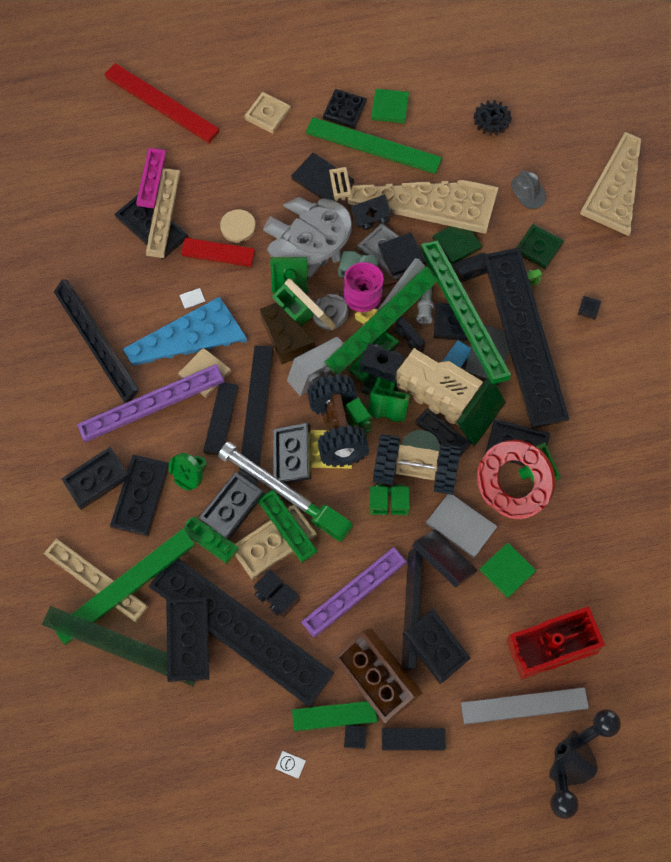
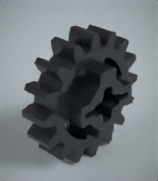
[473,100,512,136]

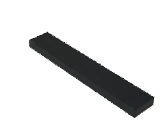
[401,548,422,672]

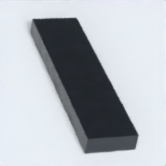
[203,382,239,455]

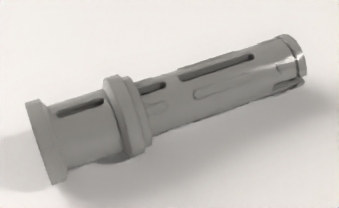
[416,271,434,324]

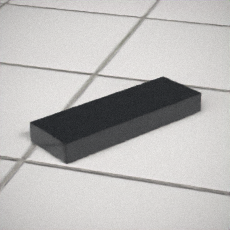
[415,408,471,458]
[382,728,446,751]

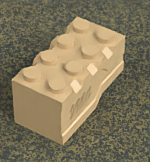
[396,348,483,426]

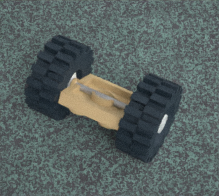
[373,434,461,495]

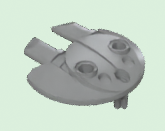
[263,197,352,265]

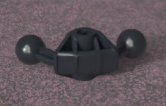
[549,709,621,819]

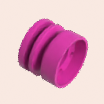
[343,262,384,312]

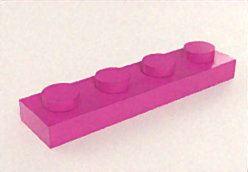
[137,148,166,208]

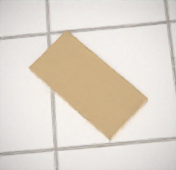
[235,504,317,580]

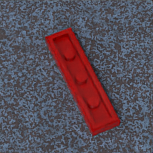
[181,238,255,267]

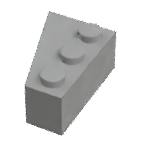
[287,336,343,397]

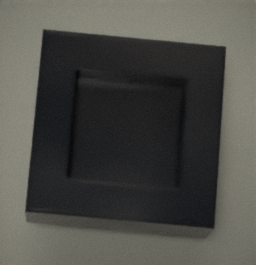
[577,296,601,320]
[344,725,367,750]

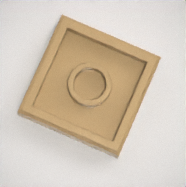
[244,92,292,134]
[178,348,231,398]

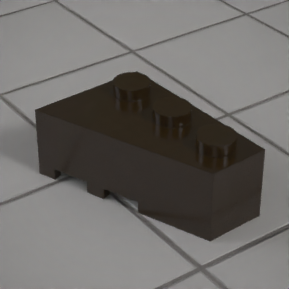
[260,302,316,364]

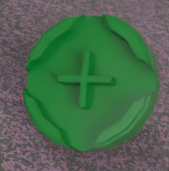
[169,453,207,491]

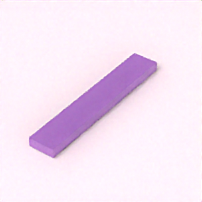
[301,547,407,638]

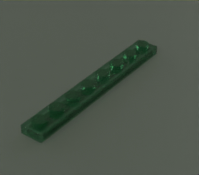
[41,606,196,687]

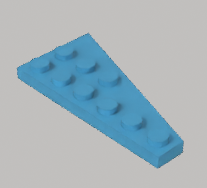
[123,297,247,366]

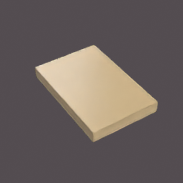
[284,279,336,330]

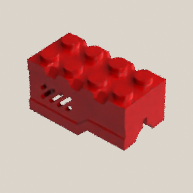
[506,606,606,680]

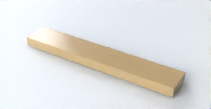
[146,168,180,258]
[44,538,149,623]

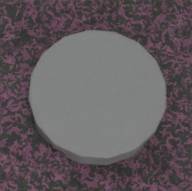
[313,294,349,330]

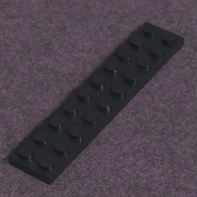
[483,248,569,429]
[149,559,334,708]

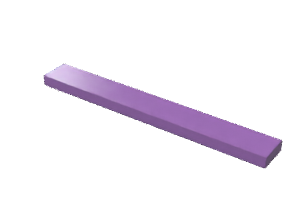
[77,364,225,442]

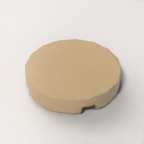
[220,209,256,243]

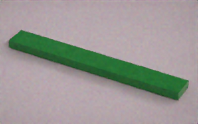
[306,117,442,174]
[53,529,195,645]

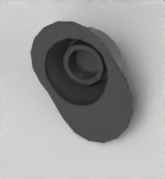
[511,170,546,209]

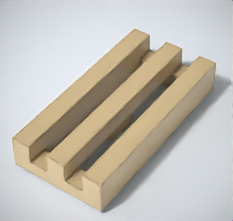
[329,167,352,201]

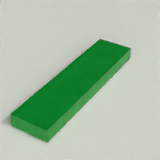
[258,490,318,564]
[292,701,377,732]

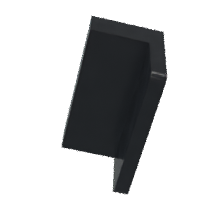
[452,252,487,283]

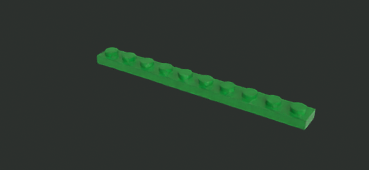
[420,240,511,384]

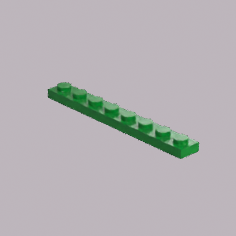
[324,266,438,375]

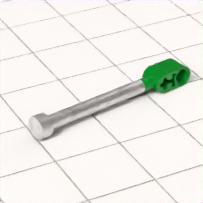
[218,441,353,542]

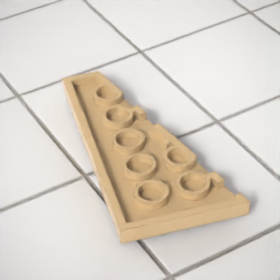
[580,132,641,236]

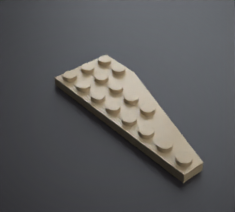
[348,180,499,234]

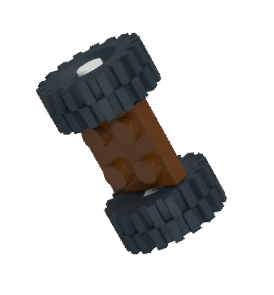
[307,374,369,467]

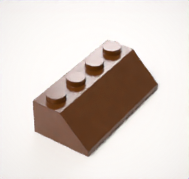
[334,628,423,723]

